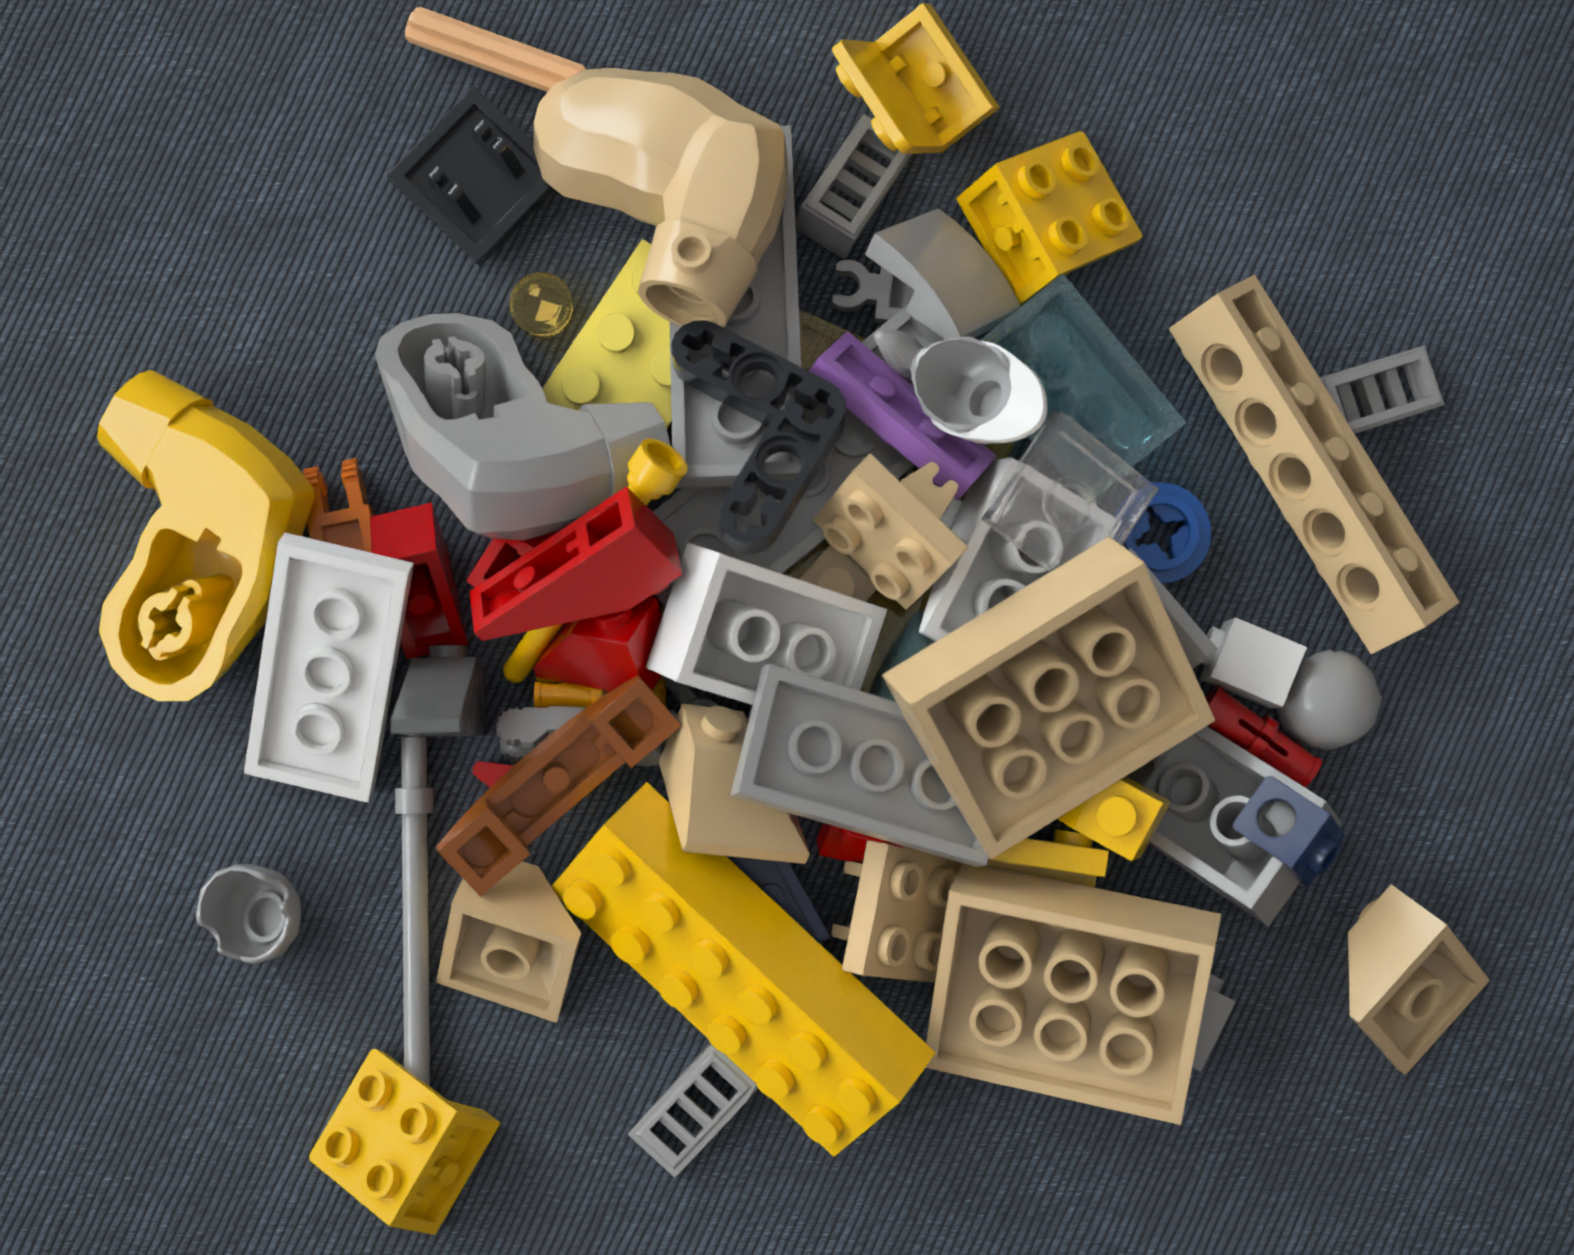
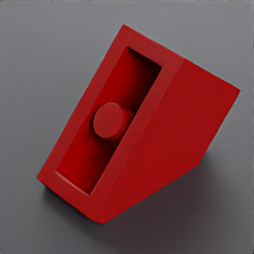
[370,502,468,659]
[533,597,663,691]

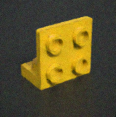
[956,131,1142,305]
[309,1049,500,1235]

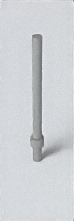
[395,737,434,1086]

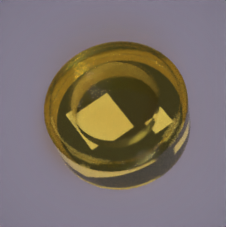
[509,272,574,338]

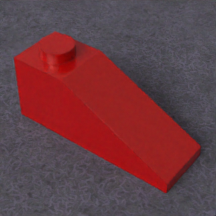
[470,486,683,641]

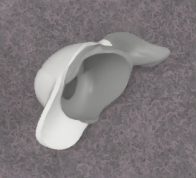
[874,330,1047,444]

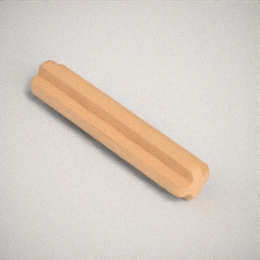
[405,7,586,92]

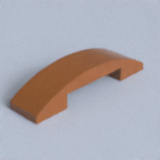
[436,675,682,897]

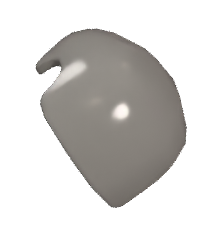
[1275,649,1382,751]
[196,864,301,964]

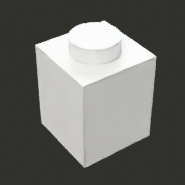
[1200,617,1307,709]

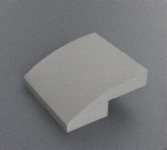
[865,208,1021,339]

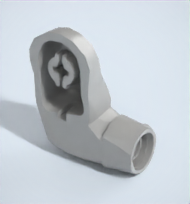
[375,313,670,540]

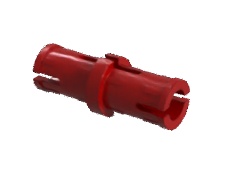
[1205,685,1322,788]

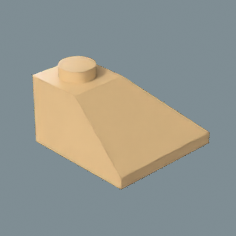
[658,704,810,864]
[436,861,581,1023]
[1348,884,1490,1075]

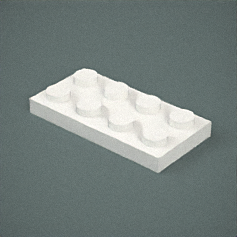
[244,532,414,803]

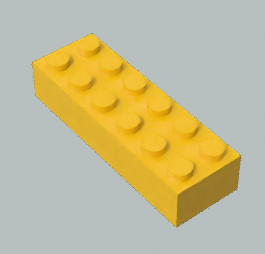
[551,782,936,1157]

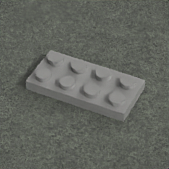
[730,663,988,867]

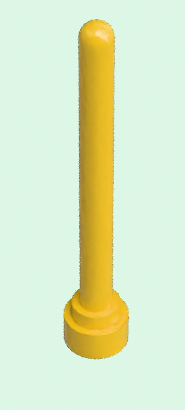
[503,438,688,683]

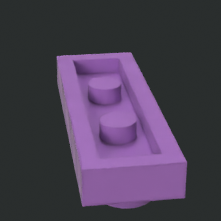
[809,331,997,501]

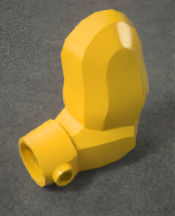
[97,370,315,701]

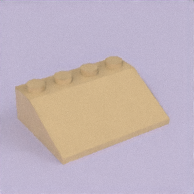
[882,536,1215,859]
[925,863,1221,1125]

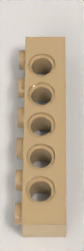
[1169,275,1460,654]

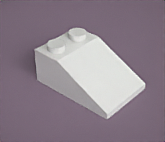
[918,457,1118,642]
[646,542,888,705]

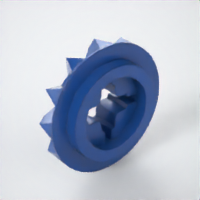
[1111,482,1211,583]

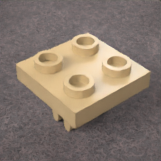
[813,453,969,610]
[831,840,961,983]

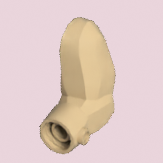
[534,68,788,328]

